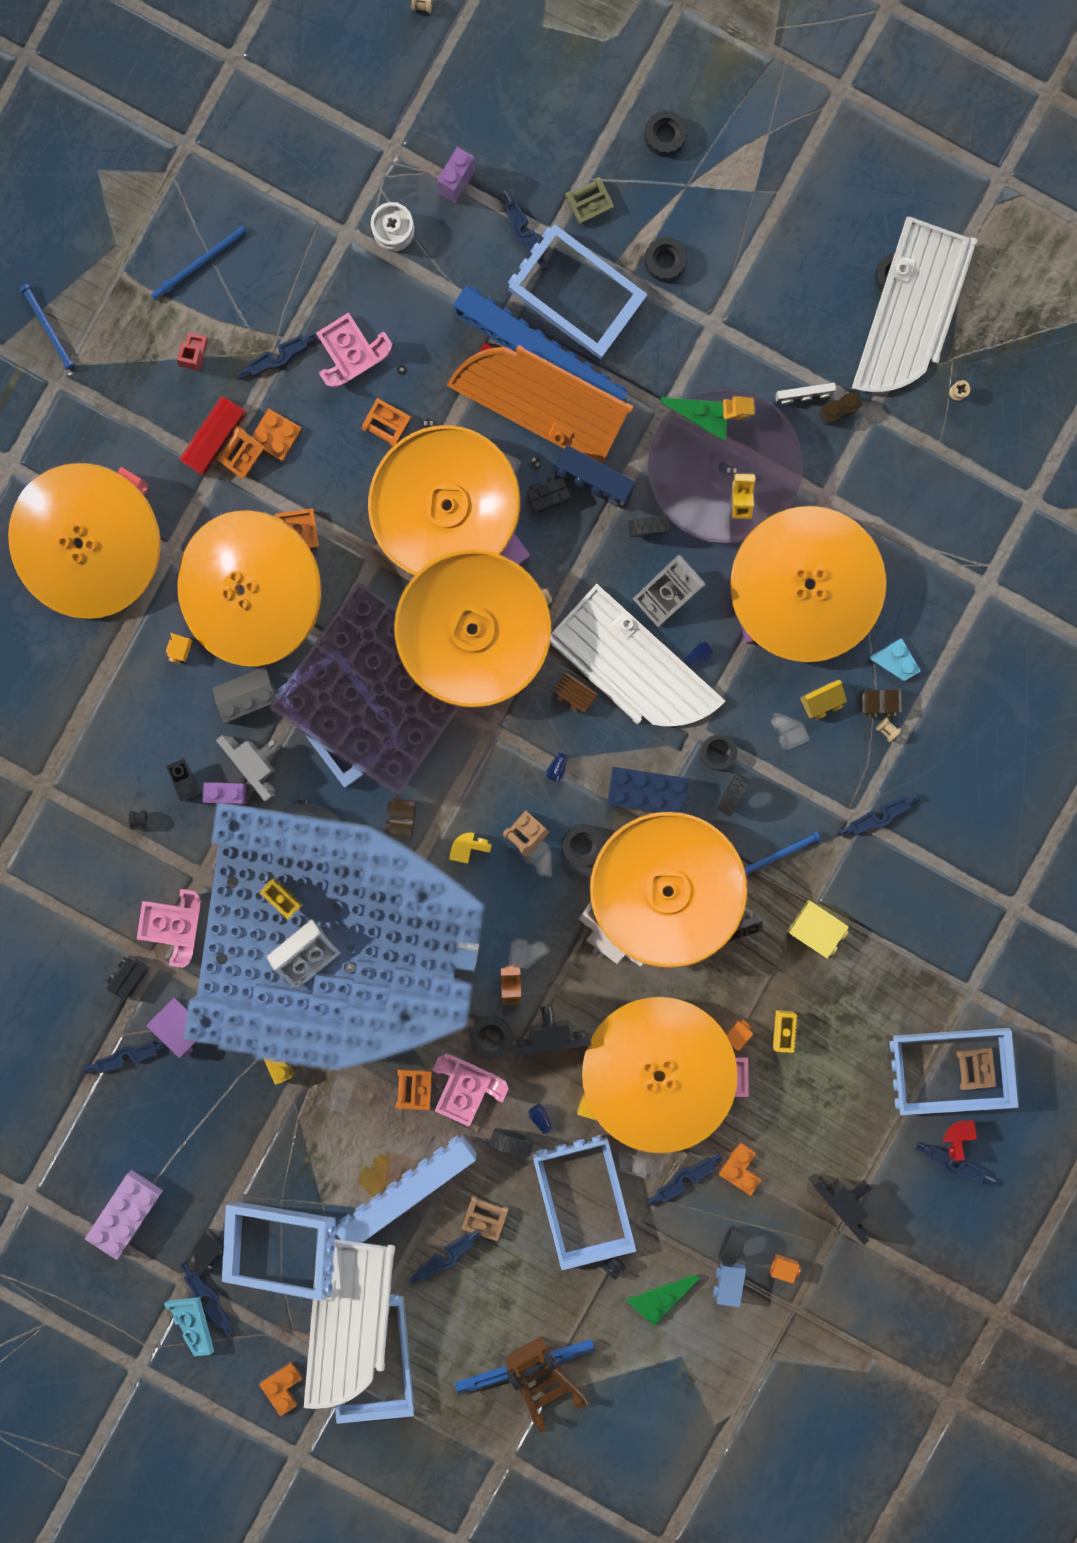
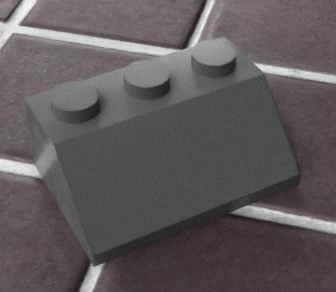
[212,666,280,724]

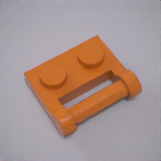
[361,398,411,447]
[216,427,265,479]
[395,1068,432,1110]

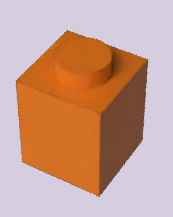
[725,1019,753,1051]
[769,1254,801,1284]

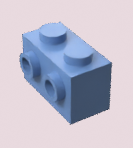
[713,1261,746,1307]

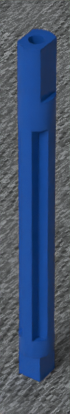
[455,1339,595,1395]

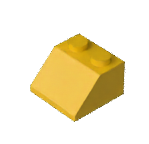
[800,680,847,720]

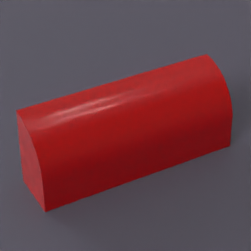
[179,396,247,477]

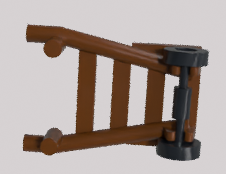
[507,1337,589,1432]

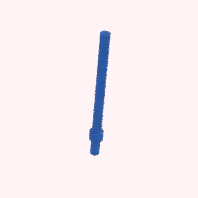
[150,226,247,301]

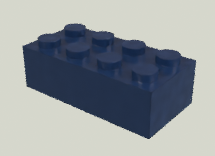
[555,445,635,507]
[607,767,690,814]

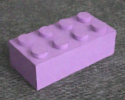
[85,1170,163,1260]

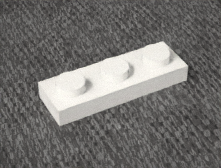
[775,383,836,404]

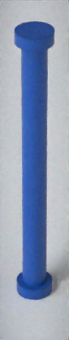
[19,284,75,370]
[744,831,821,876]

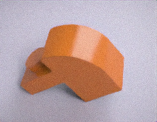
[501,966,521,1005]

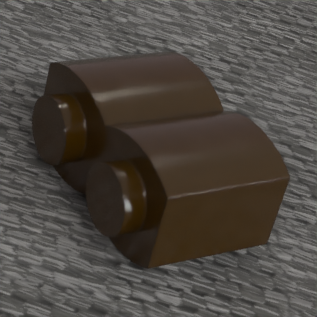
[818,392,862,425]
[860,689,902,717]
[385,798,416,839]

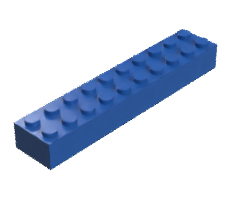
[453,286,628,403]

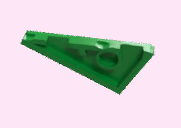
[660,397,727,441]
[626,1274,699,1326]

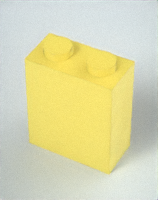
[787,900,849,958]

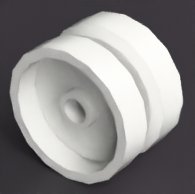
[371,202,415,252]

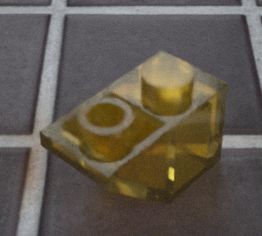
[357,1152,390,1198]

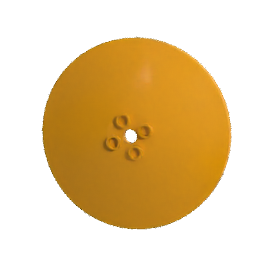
[368,425,520,575]
[8,463,160,619]
[730,506,886,662]
[178,511,321,666]
[395,550,551,707]
[590,812,747,968]
[582,997,737,1153]

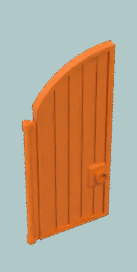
[447,345,633,464]

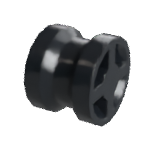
[129,810,148,830]
[602,1257,626,1280]

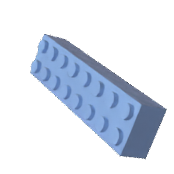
[336,1135,477,1243]

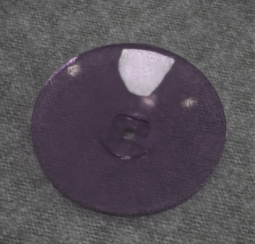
[648,388,803,544]

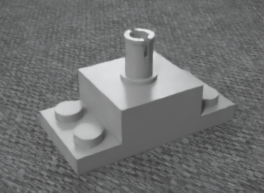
[633,555,705,627]
[216,735,280,801]

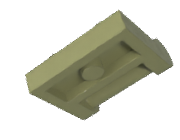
[565,177,614,225]

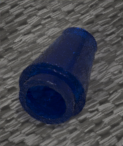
[685,641,714,667]
[546,752,568,782]
[528,1104,552,1134]

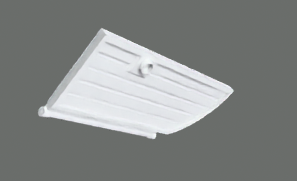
[852,217,978,392]
[550,584,725,726]
[304,1239,395,1409]

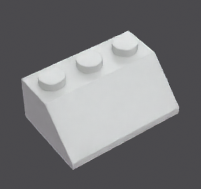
[267,919,341,990]

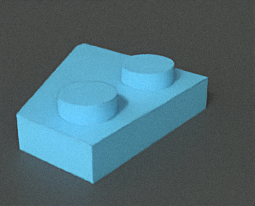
[869,638,920,681]

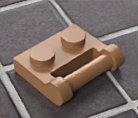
[503,811,549,856]
[957,1047,996,1090]
[462,1195,509,1241]

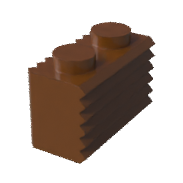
[553,672,597,714]

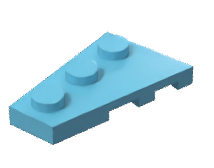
[164,1297,214,1356]

